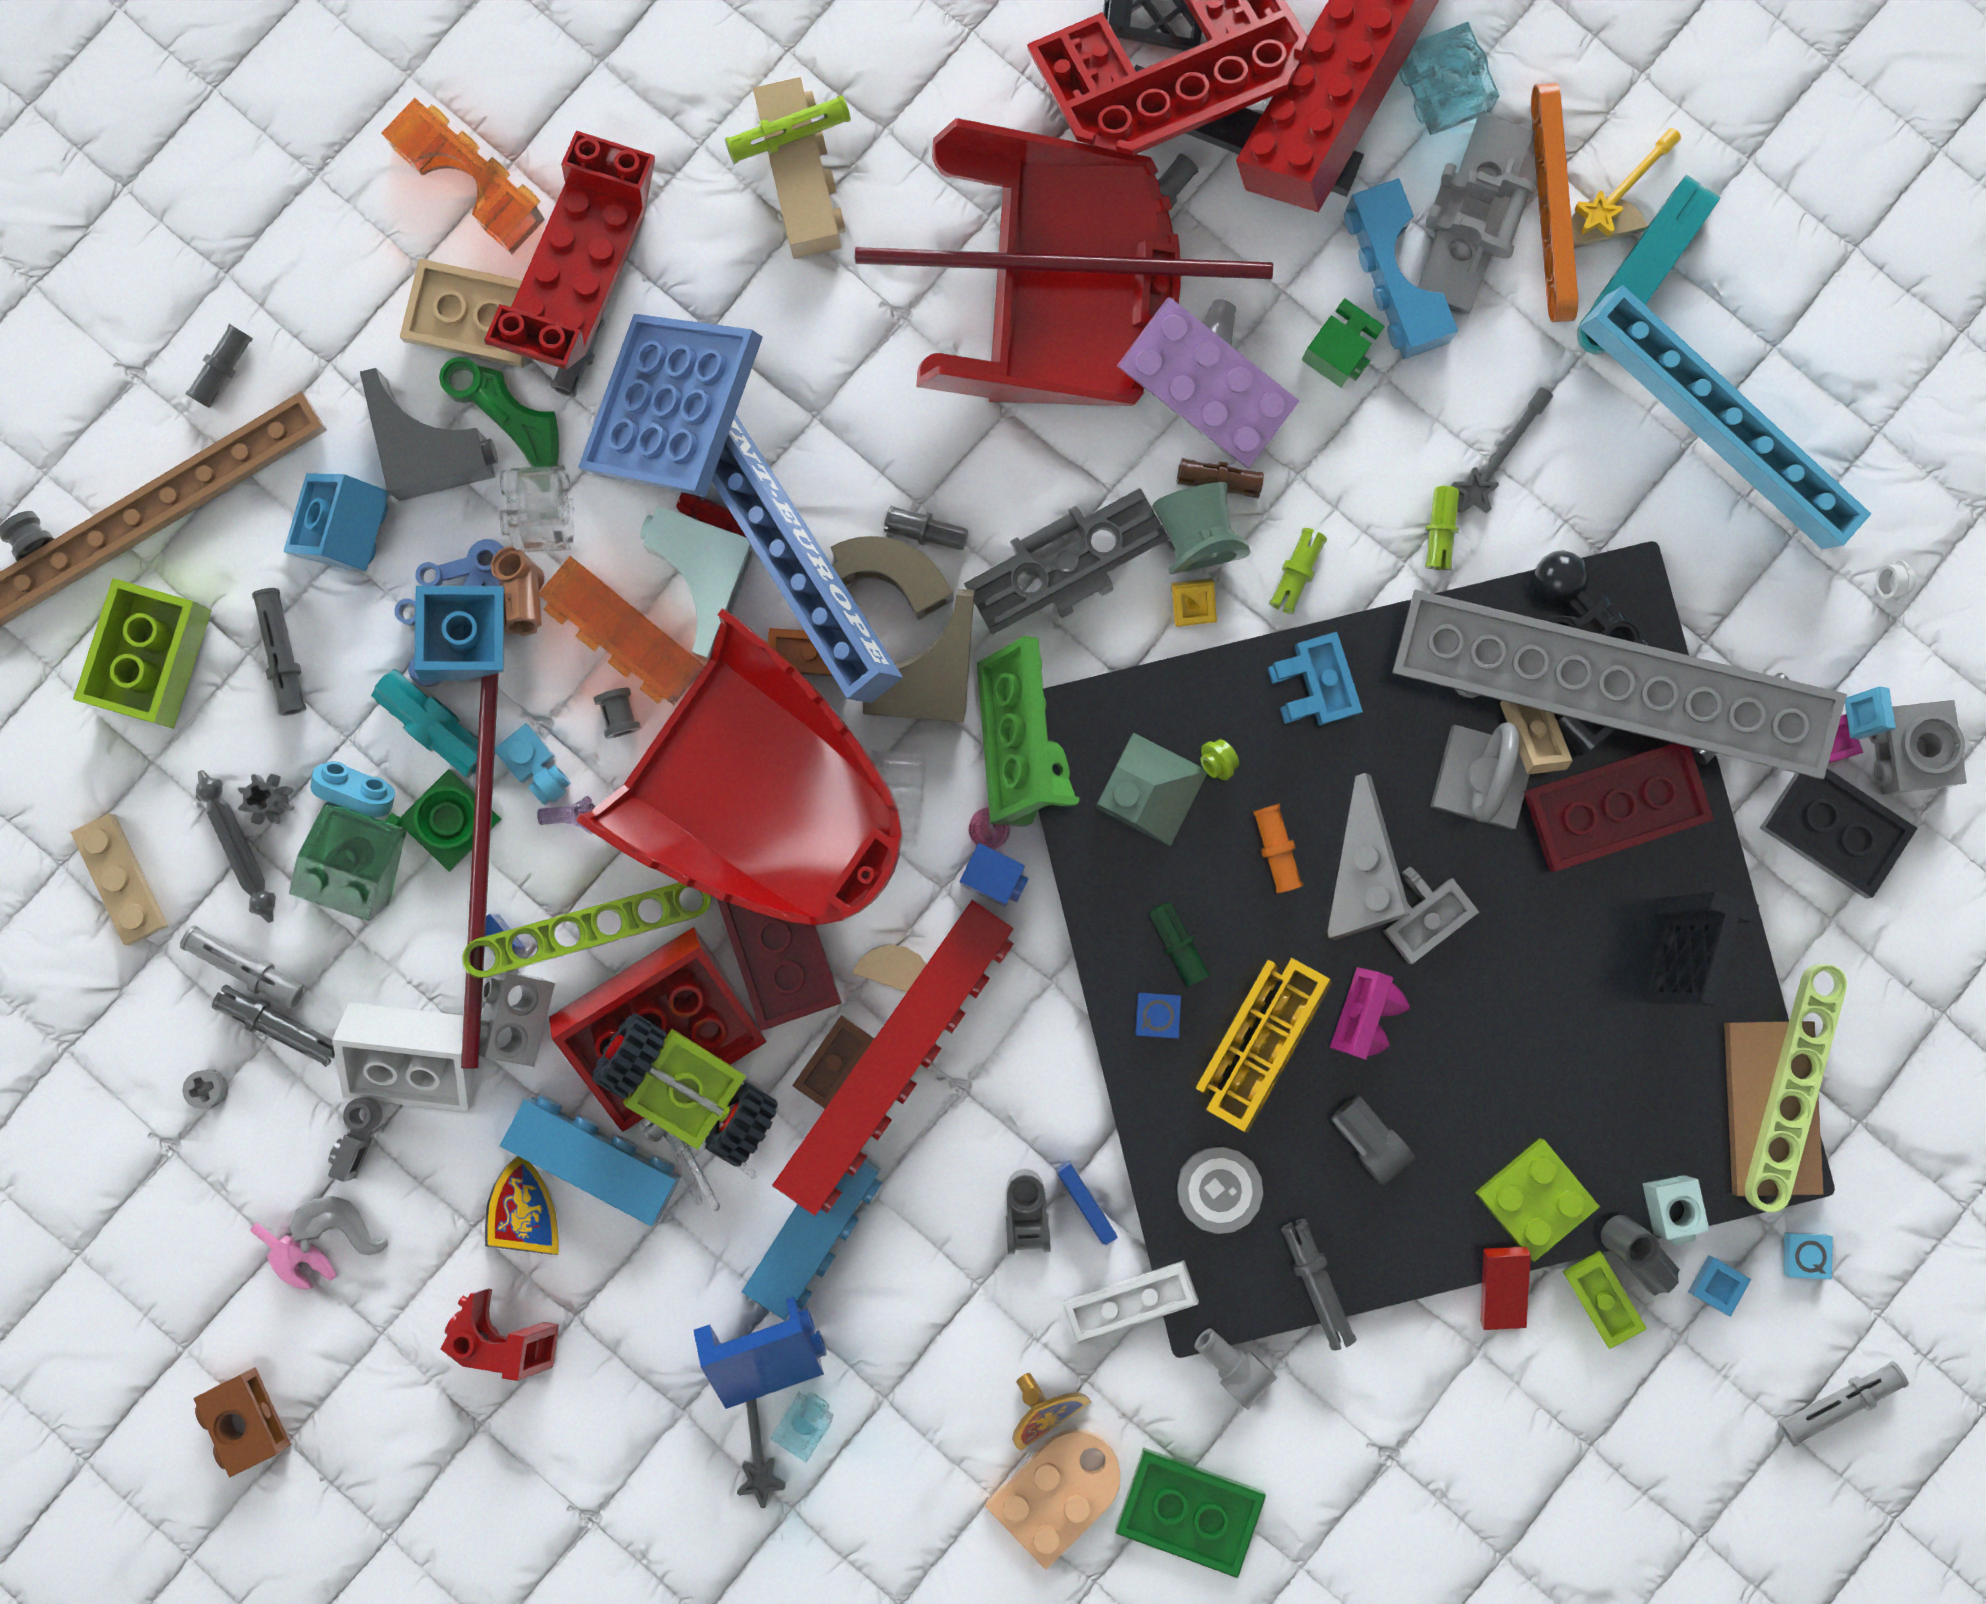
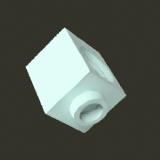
[1643,1175,1710,1245]

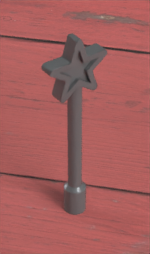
[1451,387,1553,513]
[737,1399,786,1508]

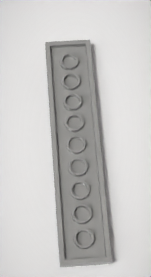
[1392,590,1847,779]

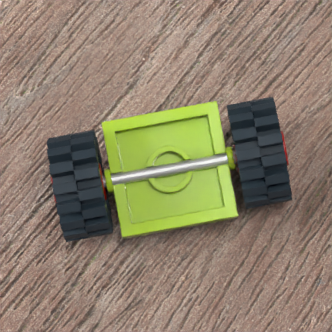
[592,1013,778,1167]

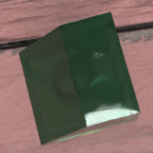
[289,802,407,922]

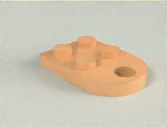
[985,1429,1120,1570]

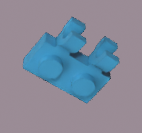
[1267,632,1363,726]

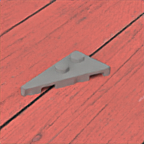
[1328,773,1411,940]

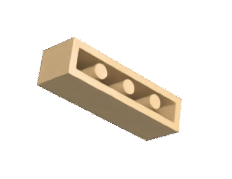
[753,77,846,259]

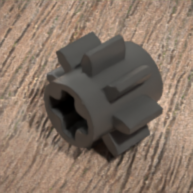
[238,773,294,825]

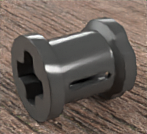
[593,687,641,739]

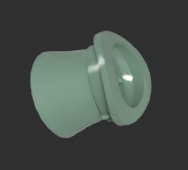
[1152,482,1250,575]

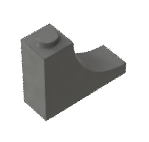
[360,368,498,501]

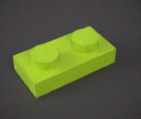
[1562,1251,1647,1350]

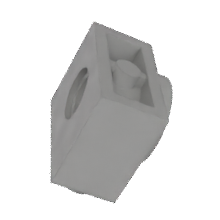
[1869,700,1967,795]

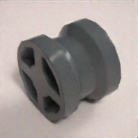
[0,511,54,561]

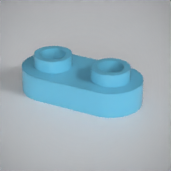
[310,761,395,818]

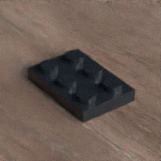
[1760,768,1918,899]

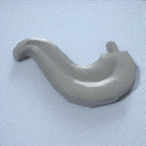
[290,1196,388,1256]

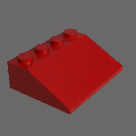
[549,927,767,1132]

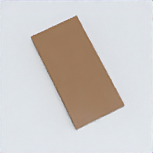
[1724,1021,1824,1196]

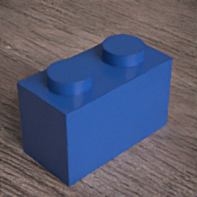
[959,843,1029,907]

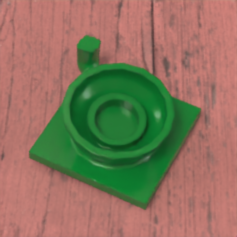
[386,769,502,872]

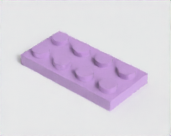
[1116,297,1300,468]

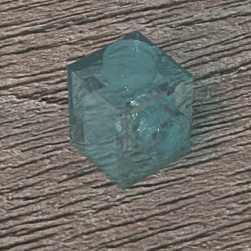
[770,1391,834,1463]

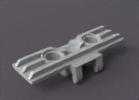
[1418,113,1536,314]

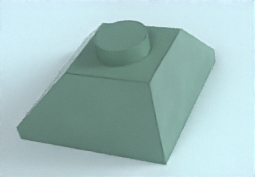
[1095,733,1207,846]

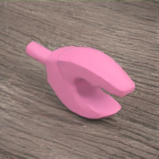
[250,1222,337,1290]

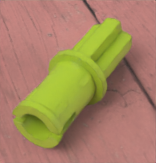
[1425,485,1460,570]

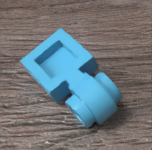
[495,723,571,805]

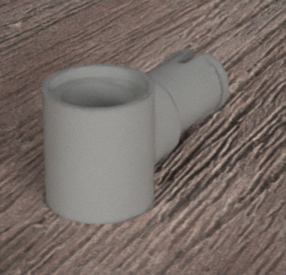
[1194,1328,1277,1410]

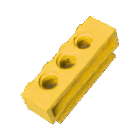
[1196,958,1332,1133]

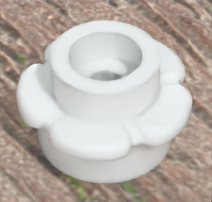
[1876,560,1916,602]

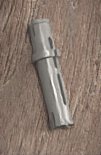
[180,925,306,1009]
[1778,1360,1909,1447]

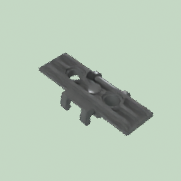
[964,488,1169,635]

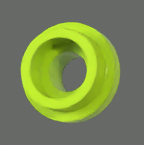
[1200,739,1239,780]

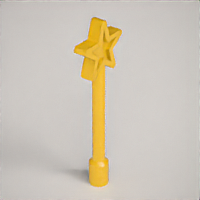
[1574,128,1681,237]

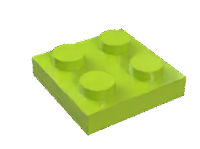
[1475,1138,1600,1262]

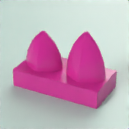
[1330,967,1410,1059]

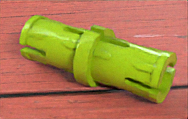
[1269,528,1327,614]

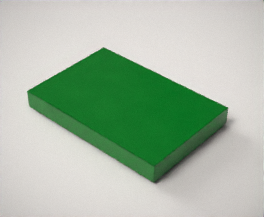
[1115,1447,1266,1578]

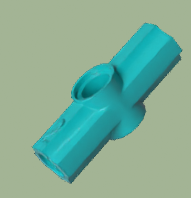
[370,669,478,779]

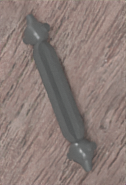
[196,770,276,923]

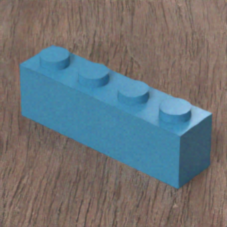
[499,1095,682,1227]
[741,1159,883,1321]

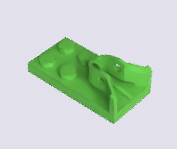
[977,636,1079,827]

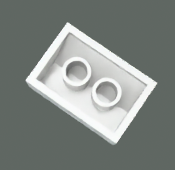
[332,1002,476,1112]

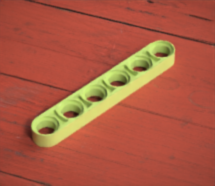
[1744,964,1847,1212]

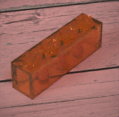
[538,555,704,706]

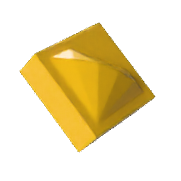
[1171,578,1217,627]

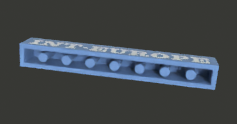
[712,414,903,703]

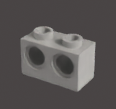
[479,971,555,1067]

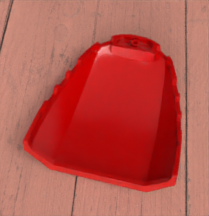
[576,608,902,925]

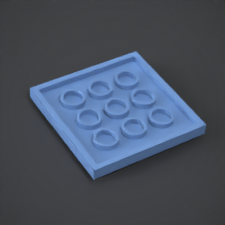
[578,314,763,497]

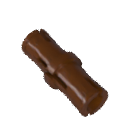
[1176,458,1264,499]

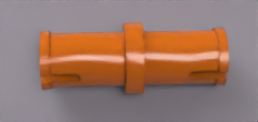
[1253,804,1303,893]

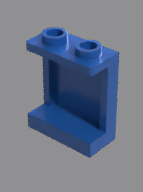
[693,1297,827,1409]

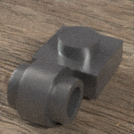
[328,1097,382,1182]

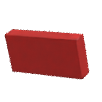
[1480,1247,1531,1330]

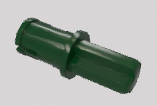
[1150,902,1211,987]

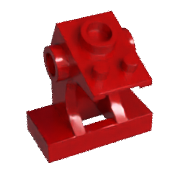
[440,1288,559,1381]

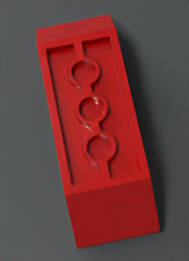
[484,130,655,370]

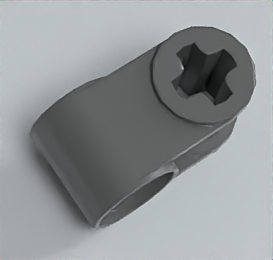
[1006,1169,1051,1255]

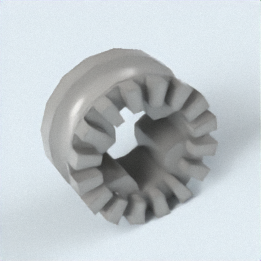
[182,1069,228,1109]

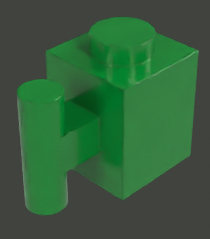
[1301,298,1385,388]

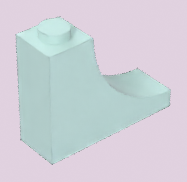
[640,506,755,662]

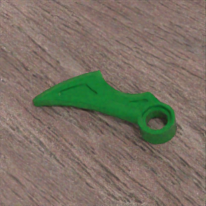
[439,357,559,494]

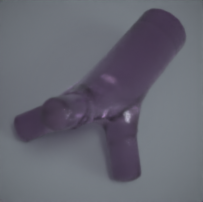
[537,796,595,835]

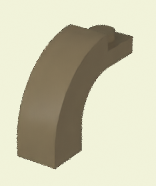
[830,536,954,620]

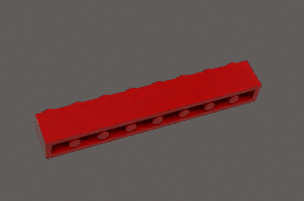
[772,900,1014,1217]

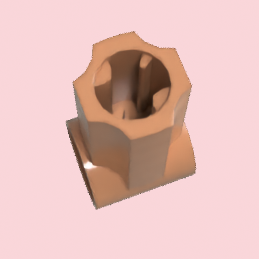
[491,546,545,636]

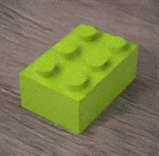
[73,578,212,729]

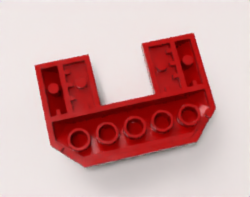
[1027,0,1308,156]

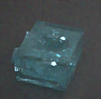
[1399,21,1500,136]

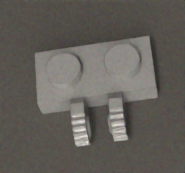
[1383,867,1479,964]

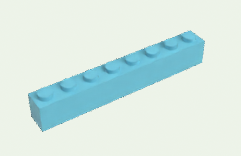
[1579,285,1872,549]

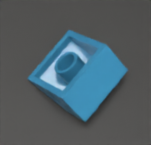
[283,473,389,571]
[414,586,504,681]

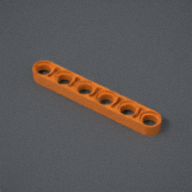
[1531,83,1578,322]

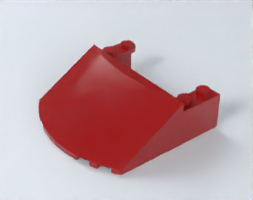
[916,118,1181,406]

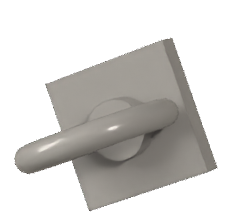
[1430,722,1530,830]

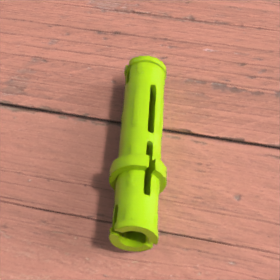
[724,95,851,164]

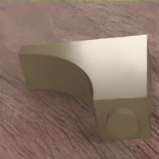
[863,588,975,722]

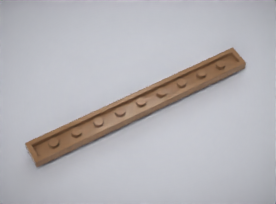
[0,391,327,627]

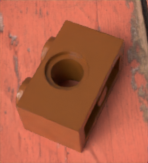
[193,1367,291,1478]

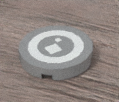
[1177,1146,1263,1234]

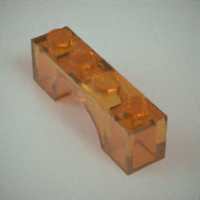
[381,97,545,255]

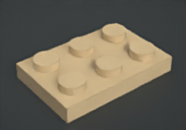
[399,258,527,368]

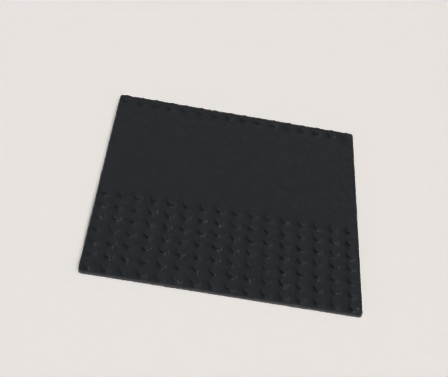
[1038,541,1835,1358]

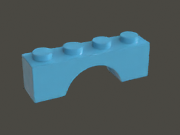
[1344,178,1458,360]

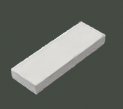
[1062,1261,1199,1344]

